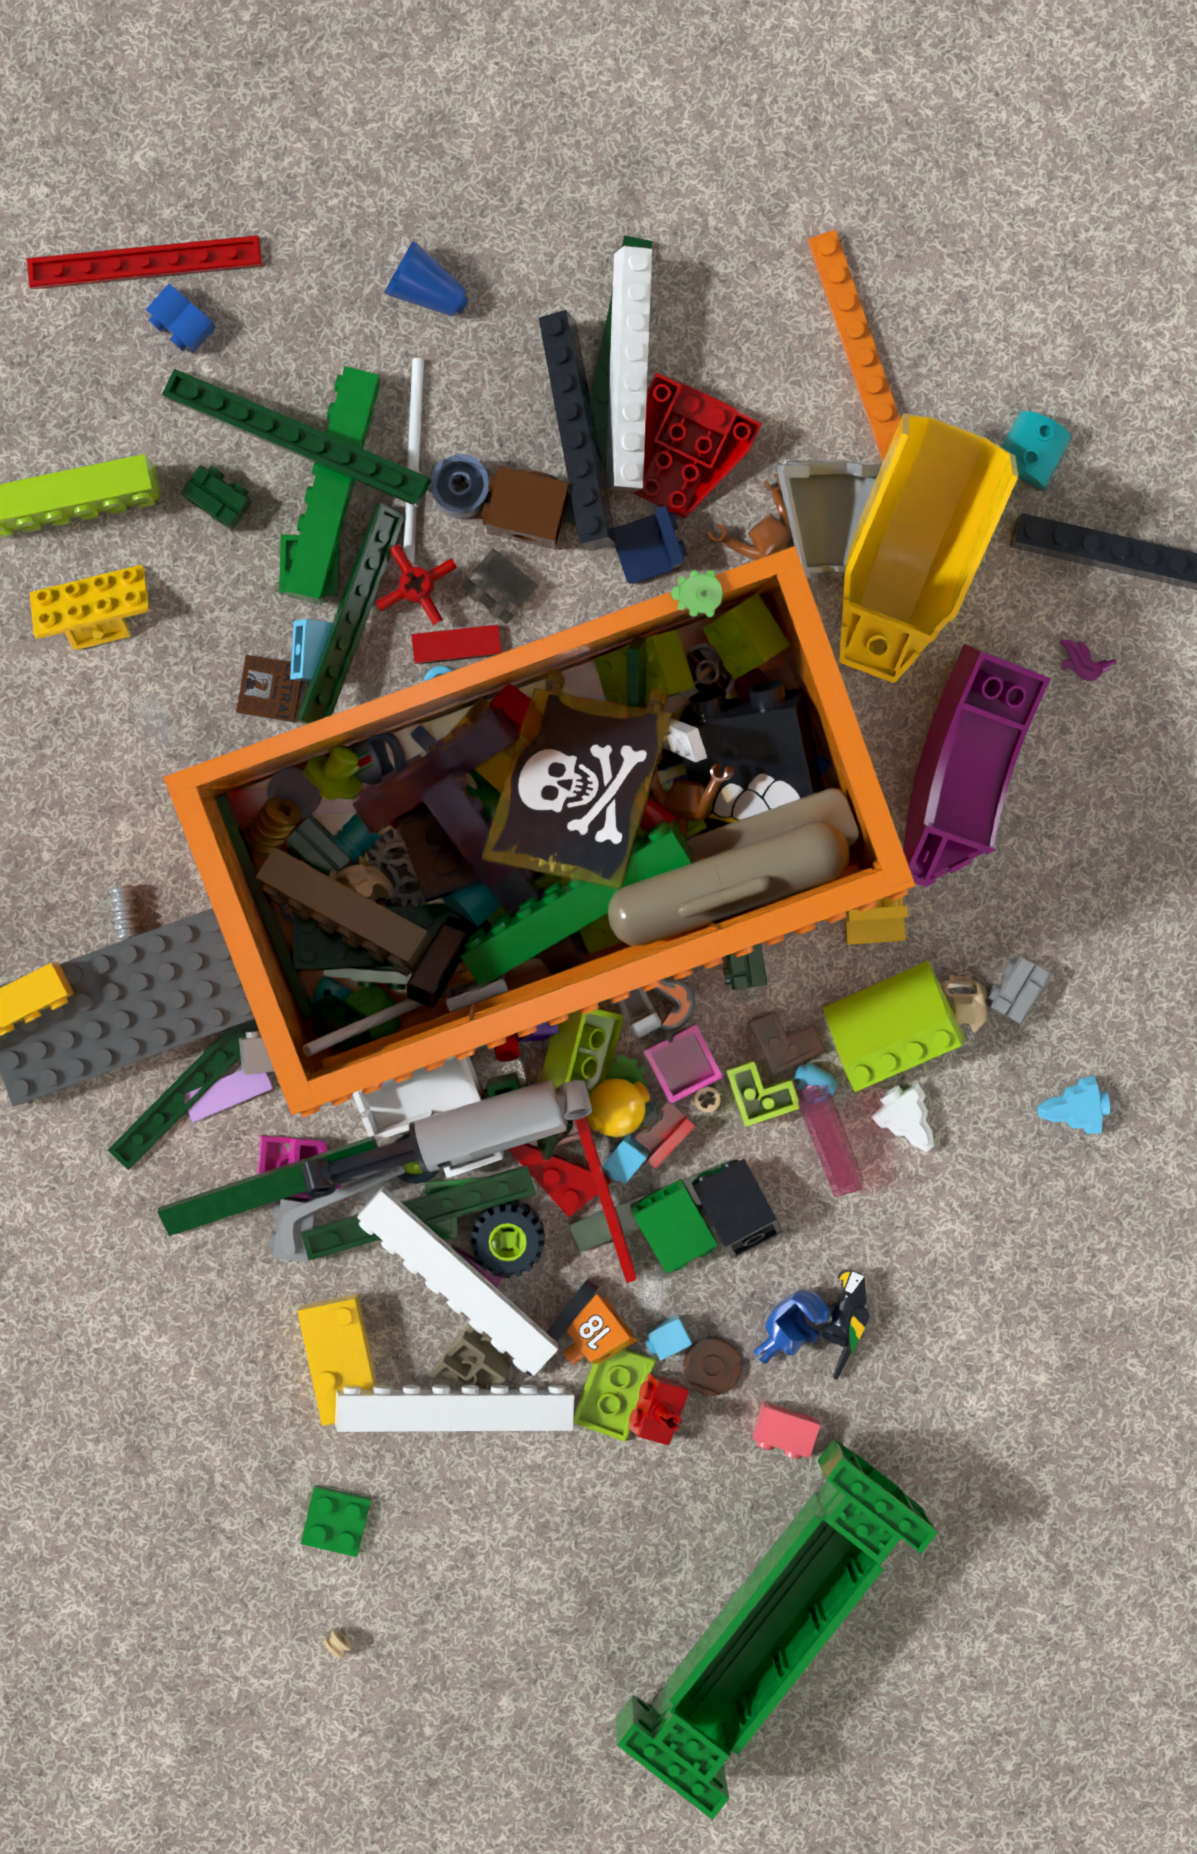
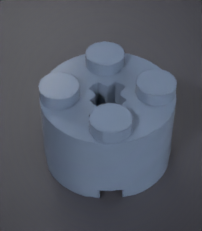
[431,454,490,519]

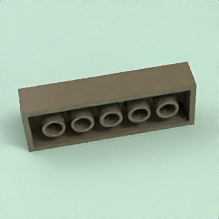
[256,847,432,977]

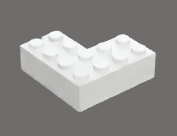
[353,1056,504,1178]

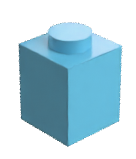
[602,1135,650,1184]
[644,1314,692,1361]

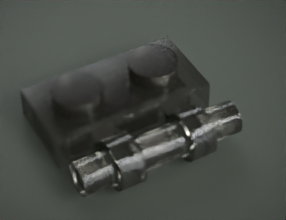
[462,548,538,624]

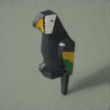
[822,1269,870,1380]

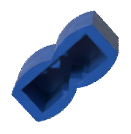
[145,284,216,353]

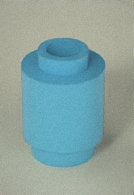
[793,1062,839,1101]

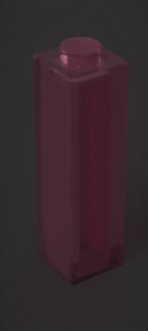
[798,1085,863,1198]

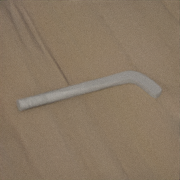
[280,1165,406,1255]

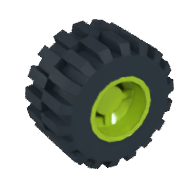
[471,1200,545,1278]

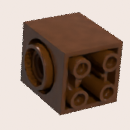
[481,466,569,550]

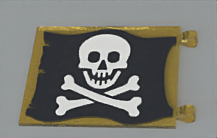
[482,669,672,890]

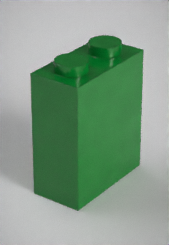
[630,1178,718,1273]

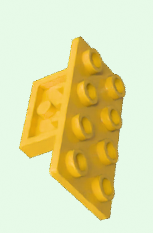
[30,565,150,651]

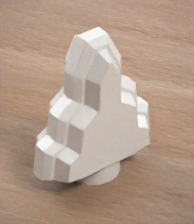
[871,1083,935,1152]

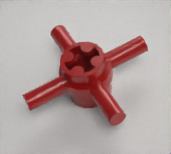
[376,544,457,626]

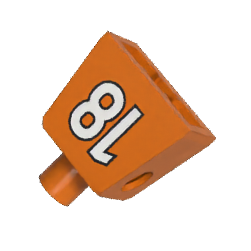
[563,1294,638,1365]

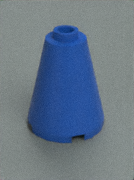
[384,240,469,317]

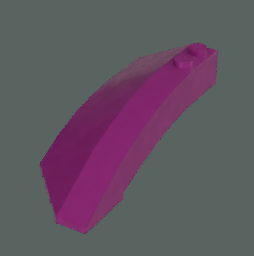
[903,643,1051,887]

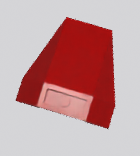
[633,372,762,518]

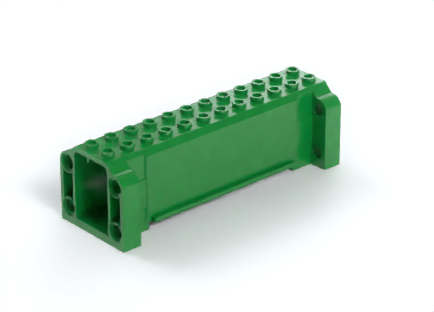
[616,1439,938,1820]

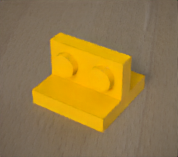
[845,897,908,945]

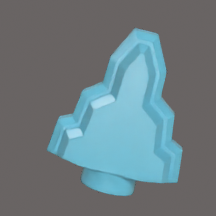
[1037,1075,1110,1134]

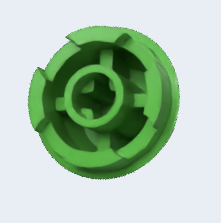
[346,986,401,1040]

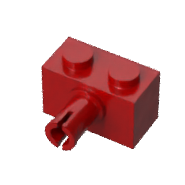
[628,1373,689,1446]

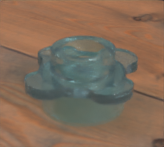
[640,1101,664,1133]

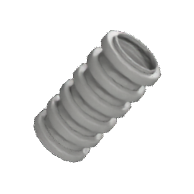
[109,885,142,940]

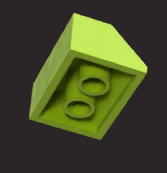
[539,1009,625,1096]

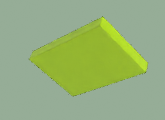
[573,1348,656,1442]

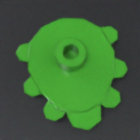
[670,570,723,617]
[606,1055,648,1086]

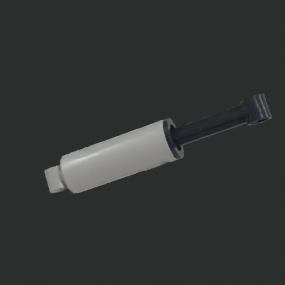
[301,1080,592,1198]

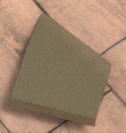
[428,1324,515,1389]

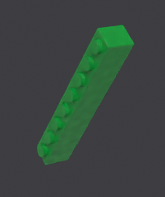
[282,366,381,605]

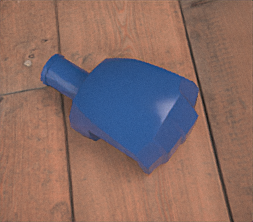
[754,1289,830,1364]

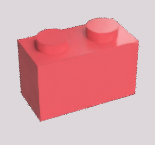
[752,1402,820,1459]

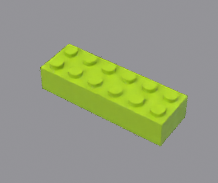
[0,454,162,538]

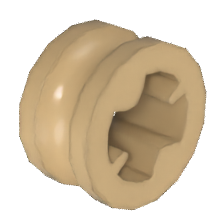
[694,1086,720,1113]
[323,1629,353,1659]

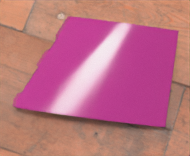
[257,1135,346,1201]

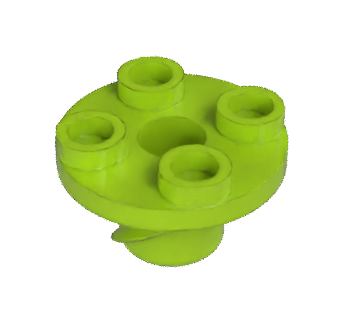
[303,746,362,801]

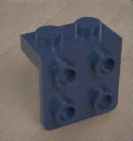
[614,506,688,584]

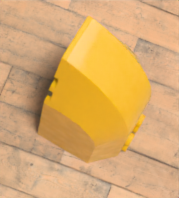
[839,413,1018,683]

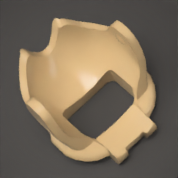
[330,864,393,902]
[940,974,987,1033]

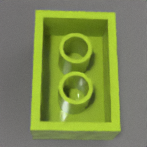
[594,630,695,716]

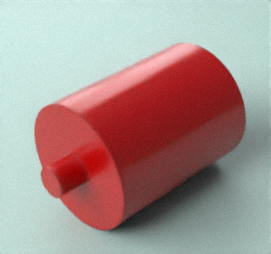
[494,1033,520,1062]

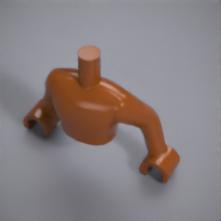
[707,474,793,560]
[647,749,734,838]

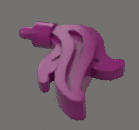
[1060,639,1116,681]

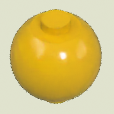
[587,1078,650,1137]

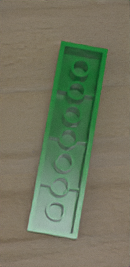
[461,819,693,987]

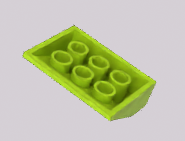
[823,960,966,1092]

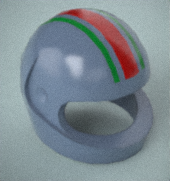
[352,733,405,785]

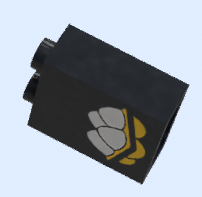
[679,679,824,833]

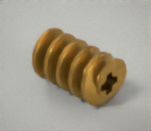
[243,797,302,860]

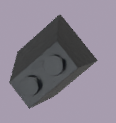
[693,1159,783,1259]

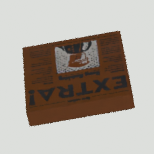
[236,655,302,723]

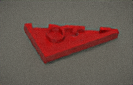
[508,1143,611,1217]

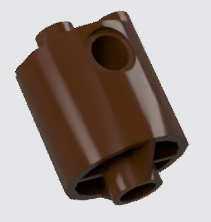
[680,642,735,701]

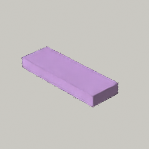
[184,1070,274,1123]

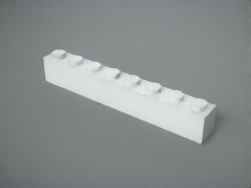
[605,246,652,493]
[357,1186,558,1375]
[335,1385,574,1432]

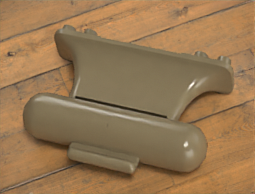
[608,788,859,946]

